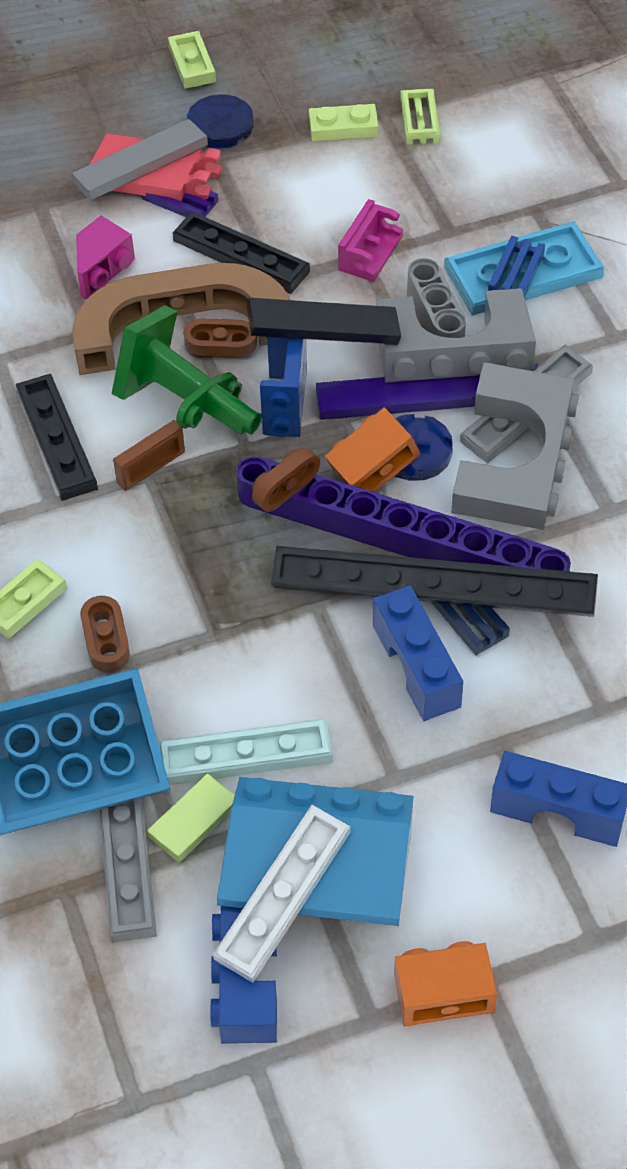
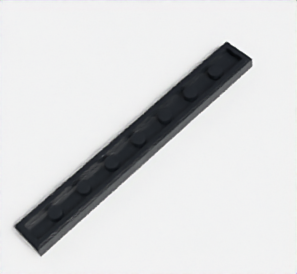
[271,546,598,617]

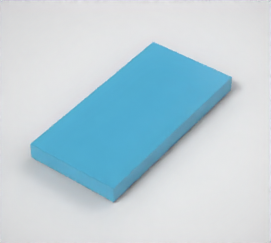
[444,221,604,316]

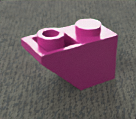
[76,215,135,299]

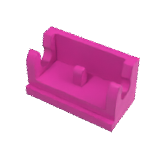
[338,199,403,282]

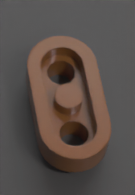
[183,318,257,357]
[252,447,320,512]
[80,595,130,672]

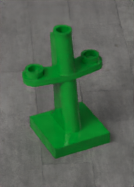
[111,305,262,434]

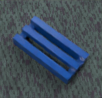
[488,235,545,298]

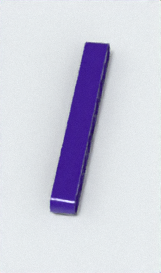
[236,456,571,571]

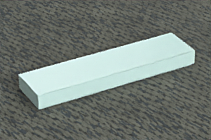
[158,719,333,785]

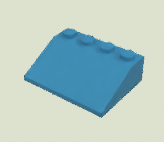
[0,668,170,836]
[217,777,414,926]

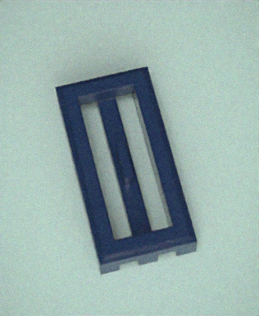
[431,602,510,655]

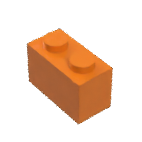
[324,407,421,492]
[394,941,497,1027]

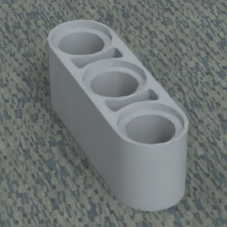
[407,258,466,338]

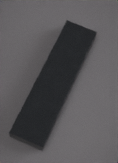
[172,211,310,294]
[247,298,401,345]
[16,373,98,501]

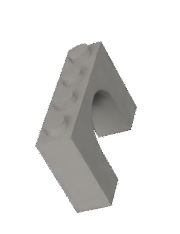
[376,288,536,382]
[452,362,579,530]

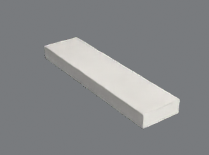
[213,805,351,983]

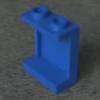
[260,337,307,437]

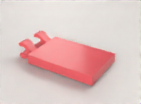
[89,133,223,201]

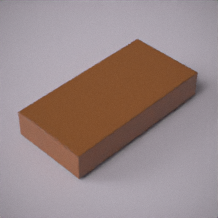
[113,420,185,491]

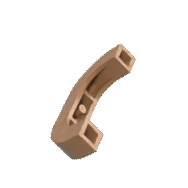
[72,263,290,375]

